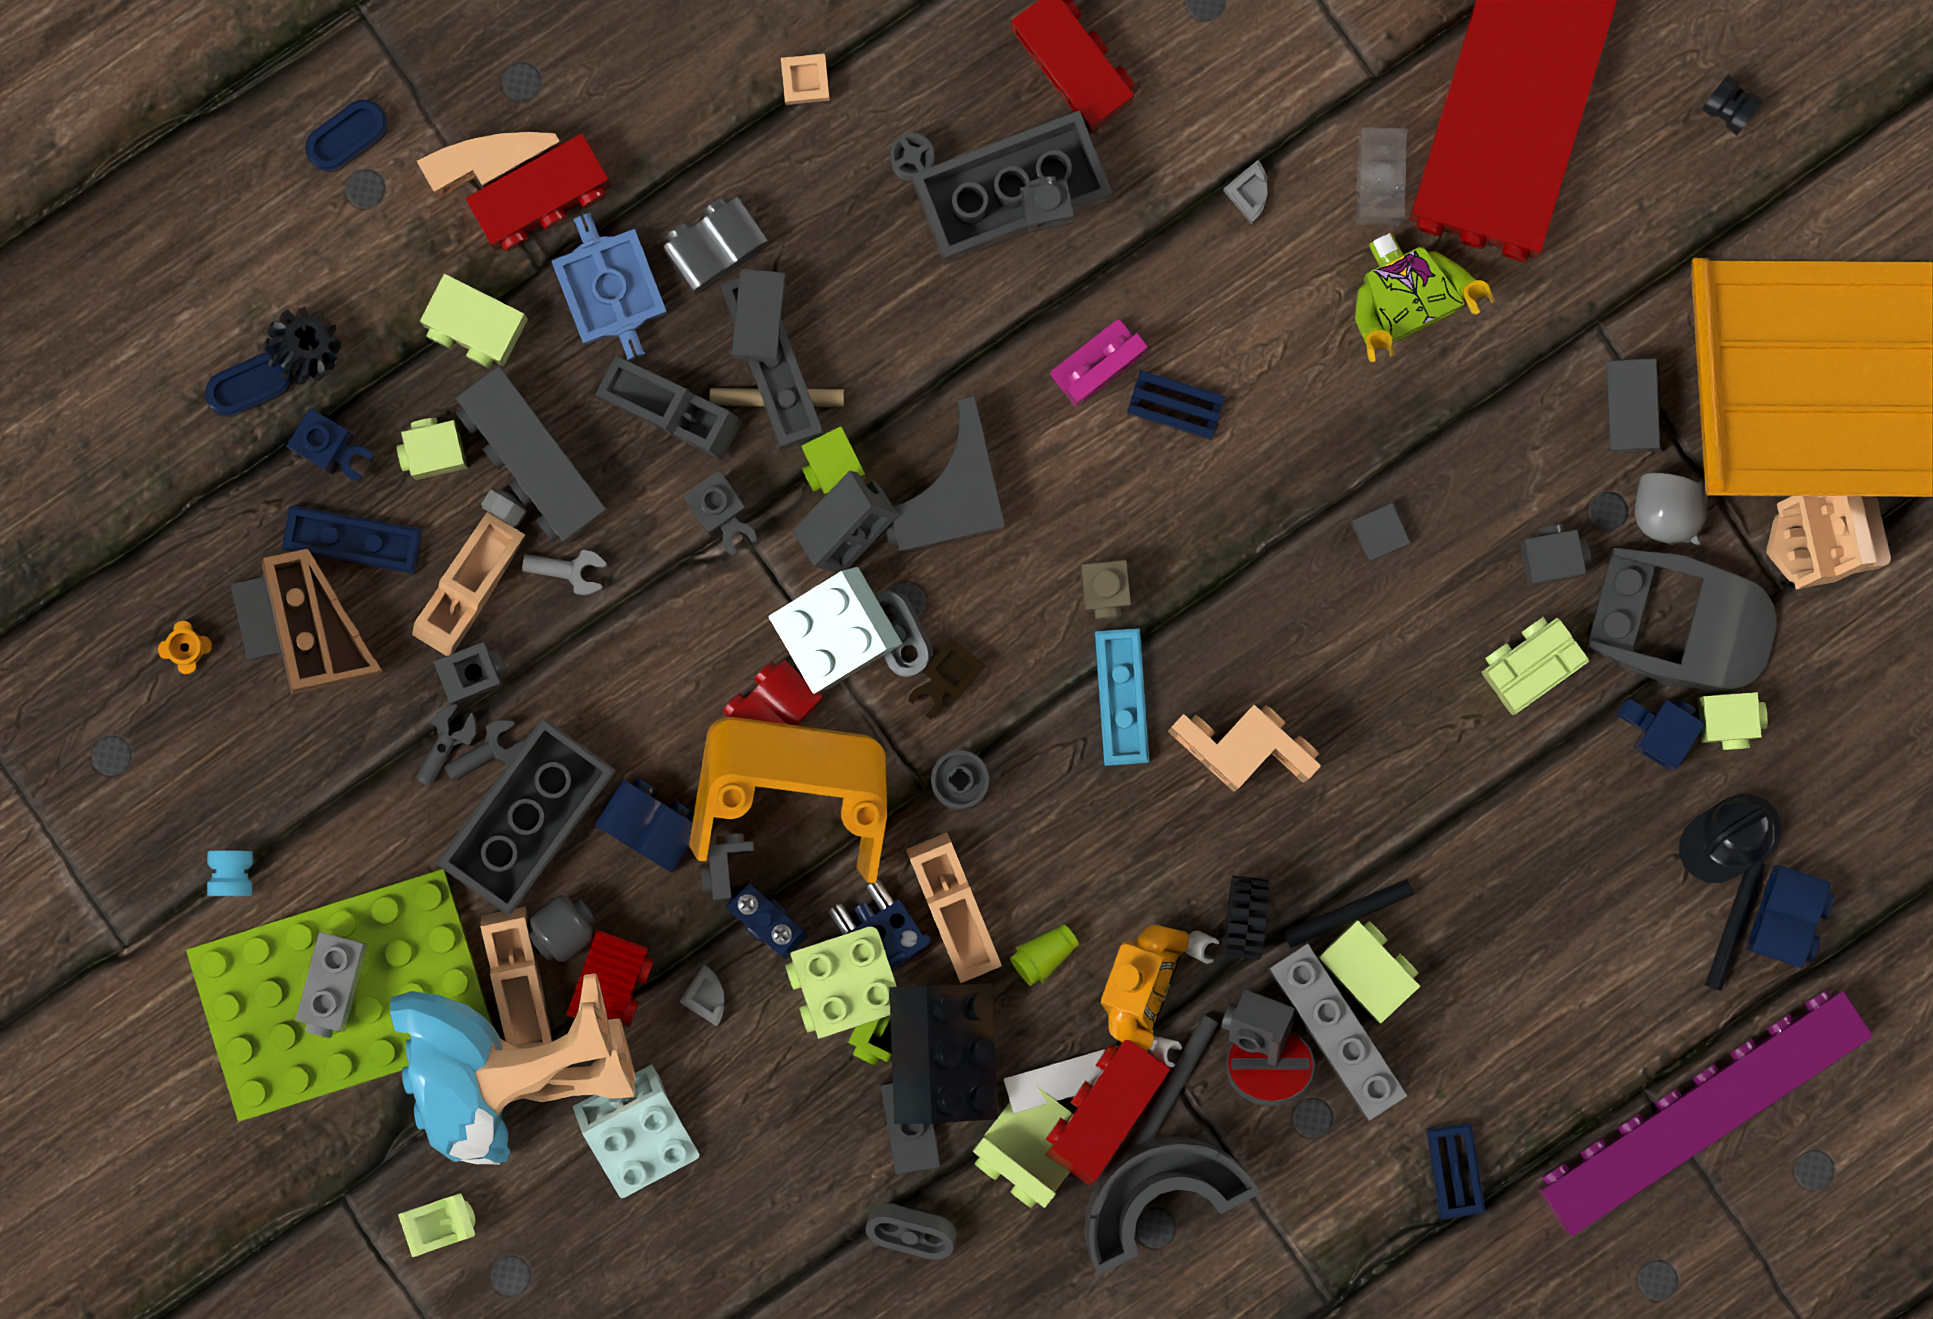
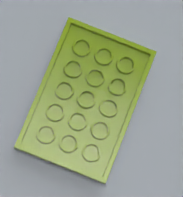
[186,869,495,1122]

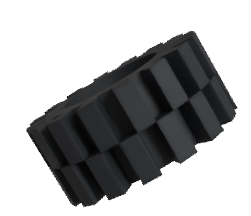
[1224,875,1269,960]

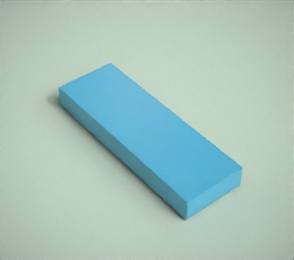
[1095,629,1149,766]

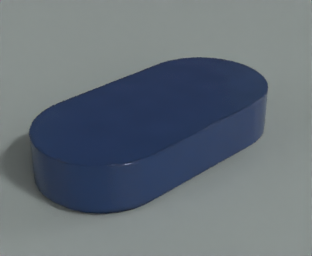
[305,100,388,172]
[205,353,293,417]

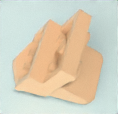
[1766,496,1891,589]

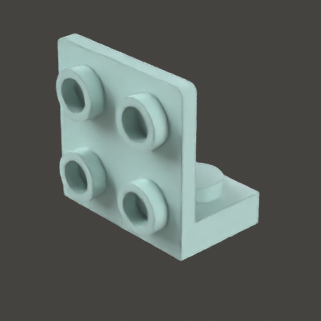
[572,1065,699,1198]

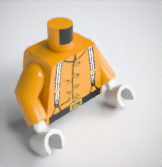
[1101,925,1219,1067]

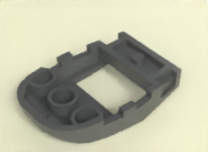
[1584,548,1776,693]

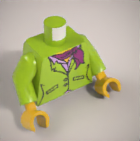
[1355,233,1494,362]

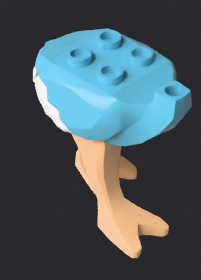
[390,973,636,1165]

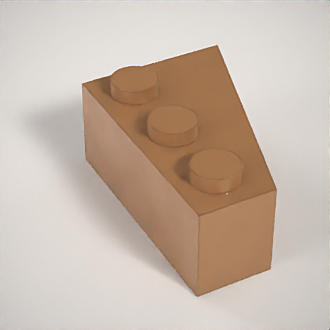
[262,549,382,695]

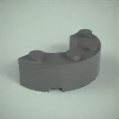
[1085,1137,1261,1276]

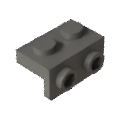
[701,834,754,902]

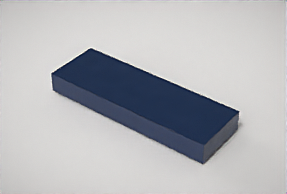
[282,506,423,574]

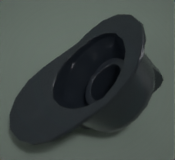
[1679,794,1782,883]

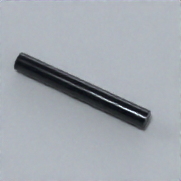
[1705,862,1766,991]
[1283,879,1414,948]

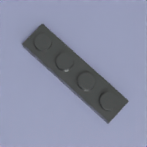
[721,270,823,451]

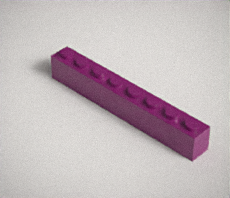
[1537,988,1873,1236]

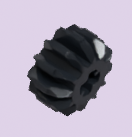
[263,306,341,385]

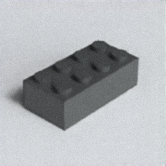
[912,110,1112,265]

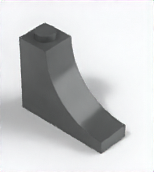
[886,396,1005,555]

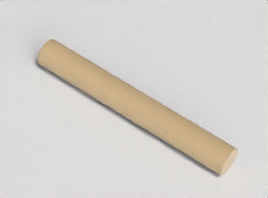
[710,388,844,407]

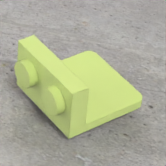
[785,927,897,1039]
[973,1085,1072,1209]

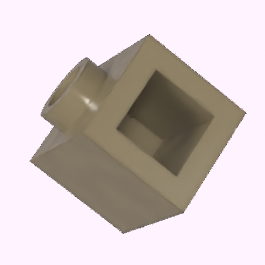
[1080,560,1131,619]

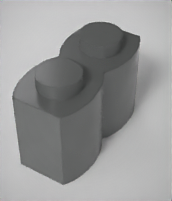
[663,197,768,295]

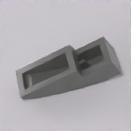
[595,356,743,461]

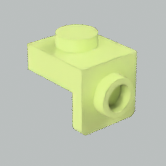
[398,1193,476,1257]

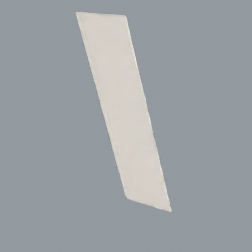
[1004,1045,1118,1113]

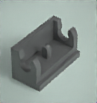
[1607,358,1663,453]
[793,470,899,573]

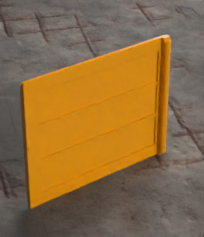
[1691,258,1933,497]

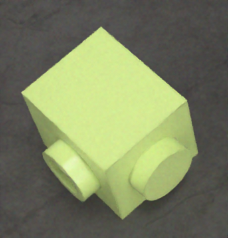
[397,418,468,480]
[1697,692,1768,750]

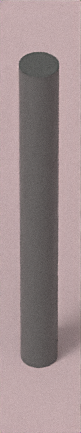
[1125,1015,1219,1152]

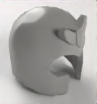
[1634,473,1708,545]

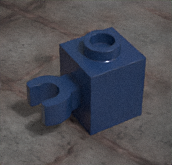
[286,408,375,482]
[1616,698,1705,771]

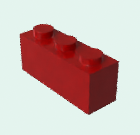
[1010,0,1135,134]
[465,133,612,252]
[1045,1040,1170,1186]

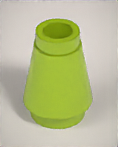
[1010,924,1079,986]

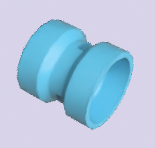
[207,851,253,897]

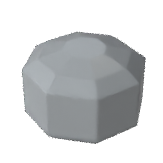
[481,489,527,528]

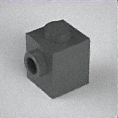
[1520,524,1591,587]

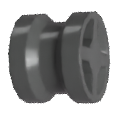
[890,133,934,182]

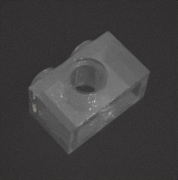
[1355,127,1407,226]

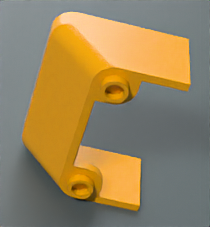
[689,717,887,884]

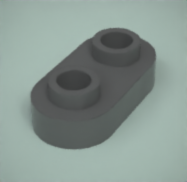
[875,591,933,677]
[866,1203,957,1260]

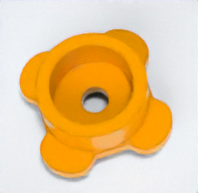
[158,621,212,674]

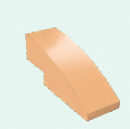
[417,132,561,199]
[412,512,525,656]
[906,832,1002,983]
[480,906,553,1049]

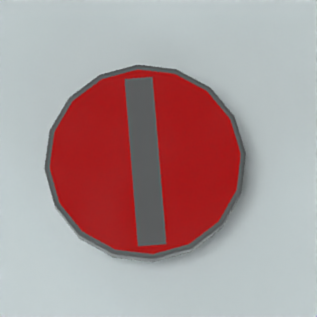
[1225,1031,1315,1106]

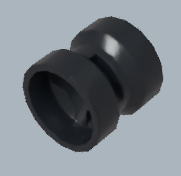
[1702,74,1764,136]

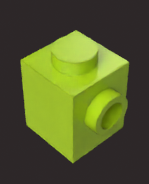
[801,426,866,496]

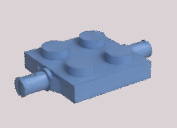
[552,213,668,361]

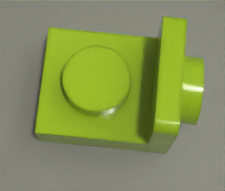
[848,1015,892,1066]

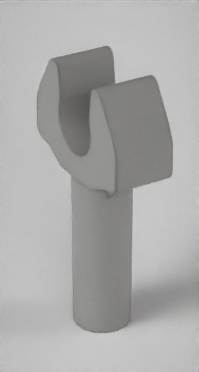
[522,550,608,596]

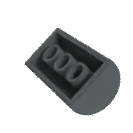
[436,717,616,916]

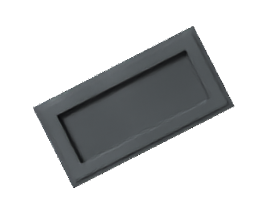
[731,269,785,363]

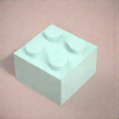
[768,567,903,694]

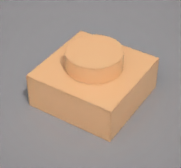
[781,54,830,105]

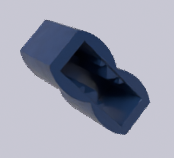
[595,777,694,873]
[1746,865,1834,968]

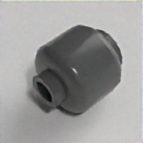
[529,895,597,962]

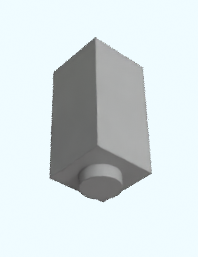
[296,932,368,1038]

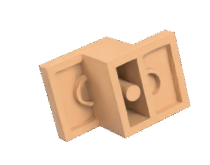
[1168,705,1321,792]

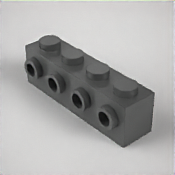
[456,366,609,545]

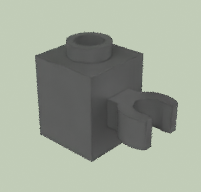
[683,471,758,557]

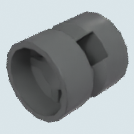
[931,750,990,811]

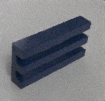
[1127,370,1225,440]
[1425,1123,1486,1219]

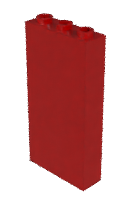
[1408,0,1617,262]

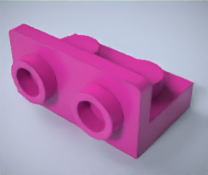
[1050,320,1148,409]

